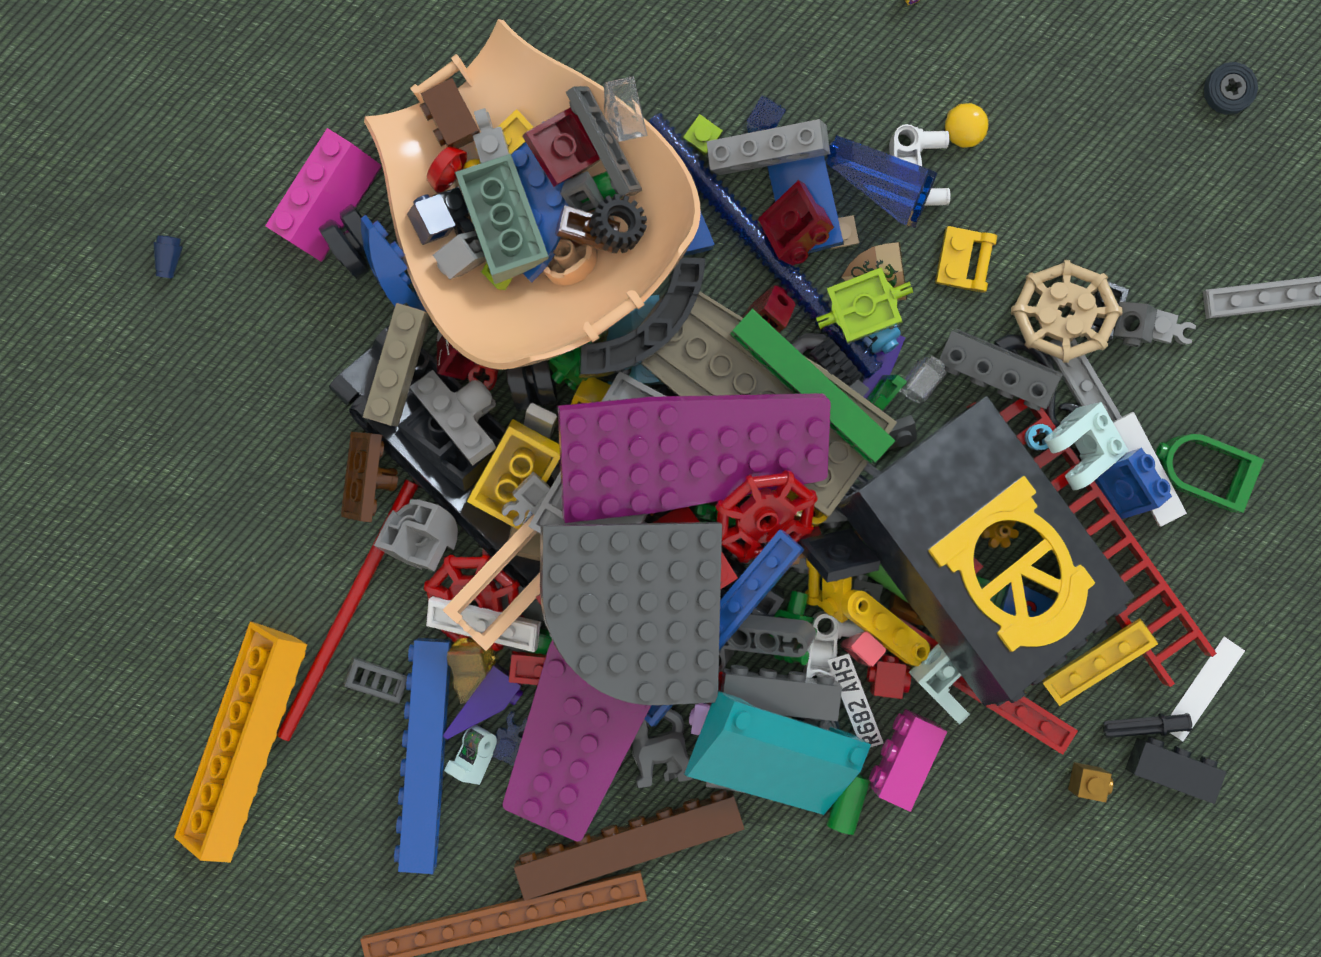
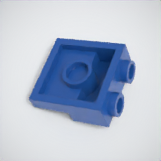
[1094,447,1172,519]

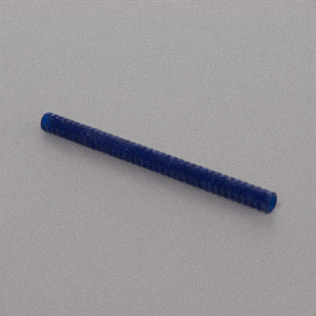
[648,113,883,380]

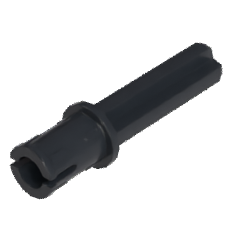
[1103,713,1192,738]

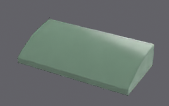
[455,154,549,284]

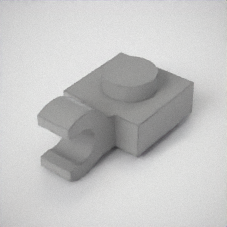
[473,108,510,163]

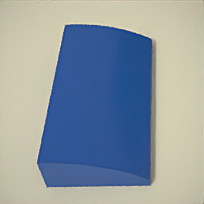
[767,155,844,254]

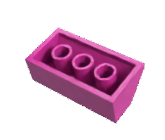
[265,128,382,262]

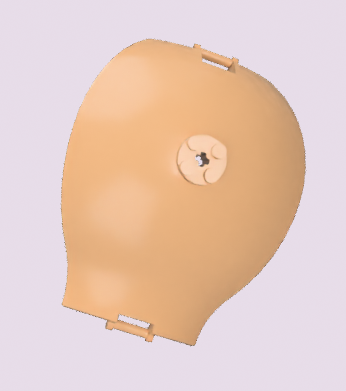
[364,19,701,370]

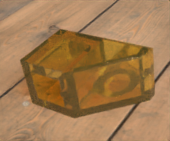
[447,638,496,704]

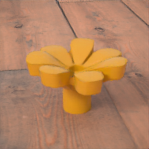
[981,520,1019,548]

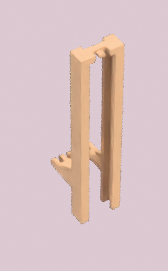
[443,514,540,651]

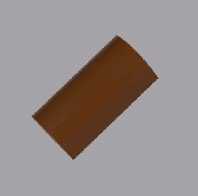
[555,205,621,253]

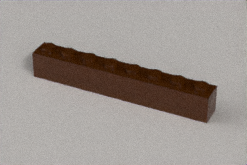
[514,789,745,901]

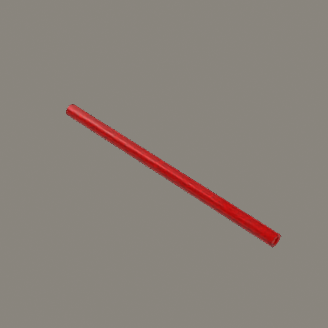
[277,479,419,741]

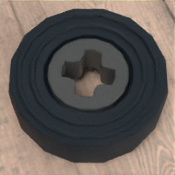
[1204,62,1258,115]

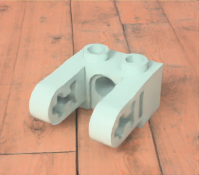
[1044,402,1129,490]
[909,644,970,724]

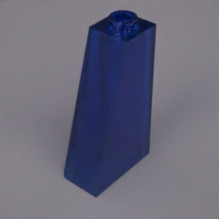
[826,135,937,228]

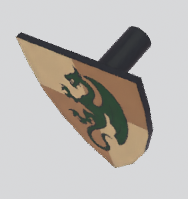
[842,242,908,301]

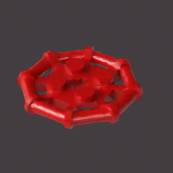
[716,470,818,563]
[424,554,525,651]

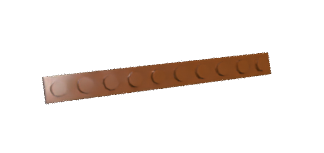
[360,870,647,957]

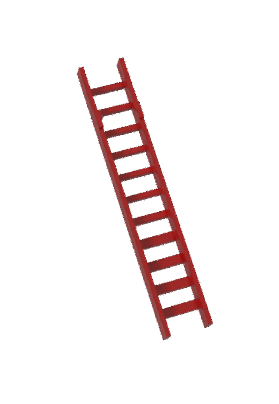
[966,398,1217,687]

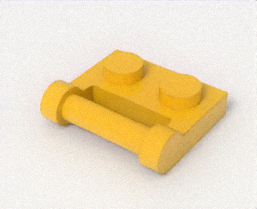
[935,226,997,292]
[805,558,852,623]

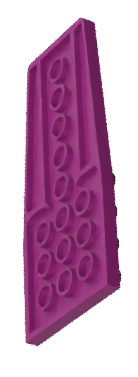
[558,393,831,523]
[503,640,651,842]

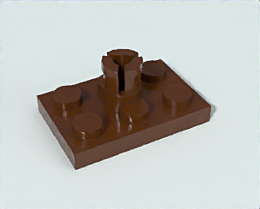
[341,432,398,522]

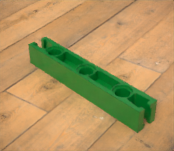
[729,308,895,464]

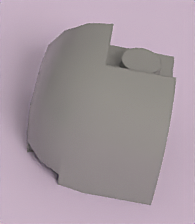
[374,499,458,572]

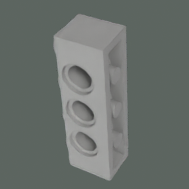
[706,119,830,175]

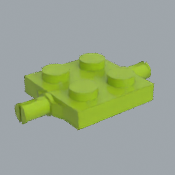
[816,267,913,344]

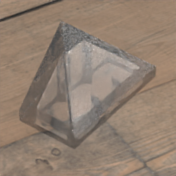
[604,76,648,142]

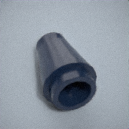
[153,235,183,278]

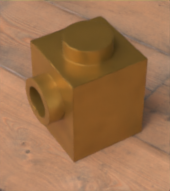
[1068,762,1113,802]

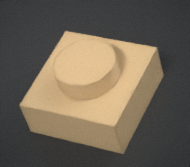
[830,215,859,250]

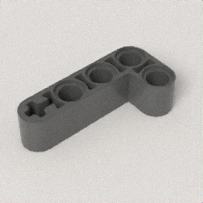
[719,614,816,672]

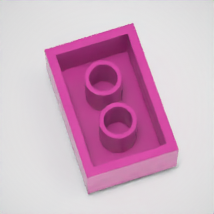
[869,708,947,812]

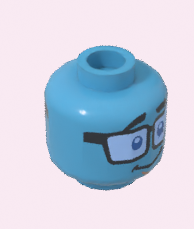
[861,325,901,354]

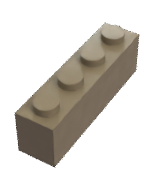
[363,303,430,427]

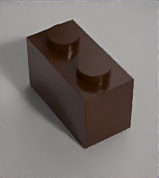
[420,78,480,149]

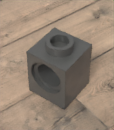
[1114,302,1157,347]

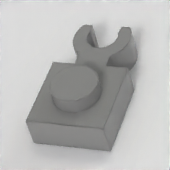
[1152,310,1196,345]
[502,471,551,526]

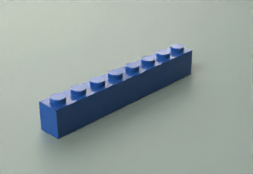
[394,638,453,874]

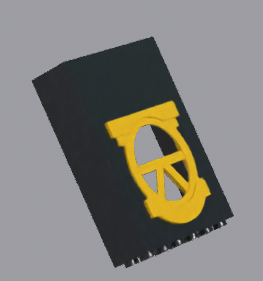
[838,396,1134,706]

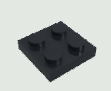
[799,528,880,583]

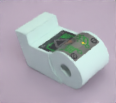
[444,725,497,785]

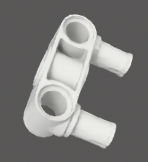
[889,124,950,213]
[803,611,865,683]

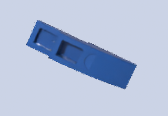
[361,215,427,312]

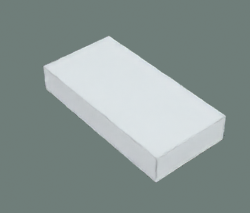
[524,403,557,439]

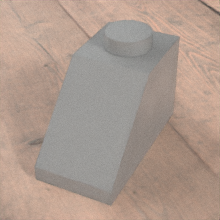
[433,231,486,279]

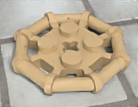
[1011,260,1122,363]

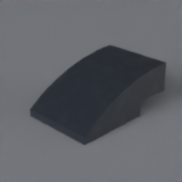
[398,404,500,492]

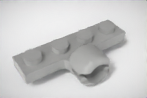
[410,370,496,466]

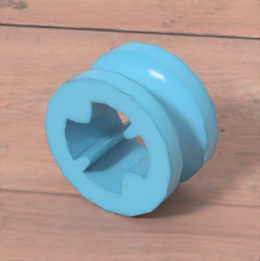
[1025,424,1052,450]

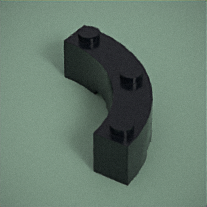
[579,257,705,378]

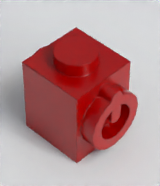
[867,654,911,699]

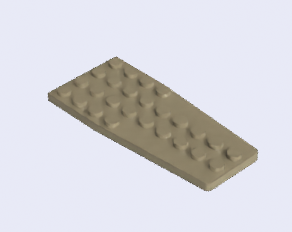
[640,292,897,517]

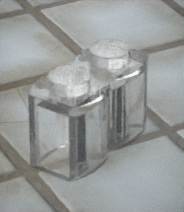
[900,356,947,404]

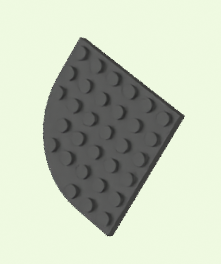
[540,522,722,705]

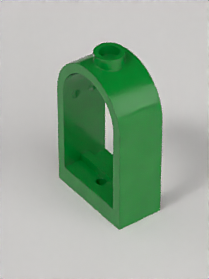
[1155,434,1264,513]

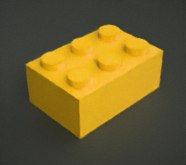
[467,419,560,530]

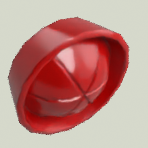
[427,146,467,194]

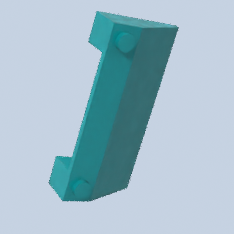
[684,691,871,815]

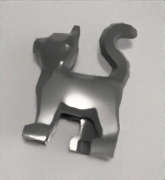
[632,709,693,788]

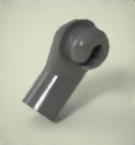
[792,333,827,354]

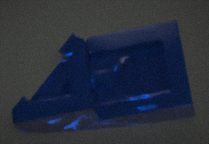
[747,95,787,133]

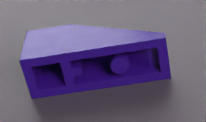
[443,663,523,739]

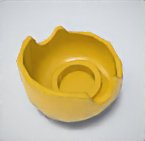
[945,103,989,147]

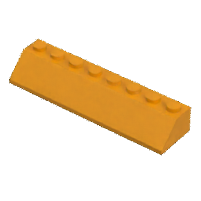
[174,622,307,863]

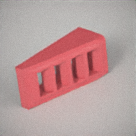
[840,632,886,666]

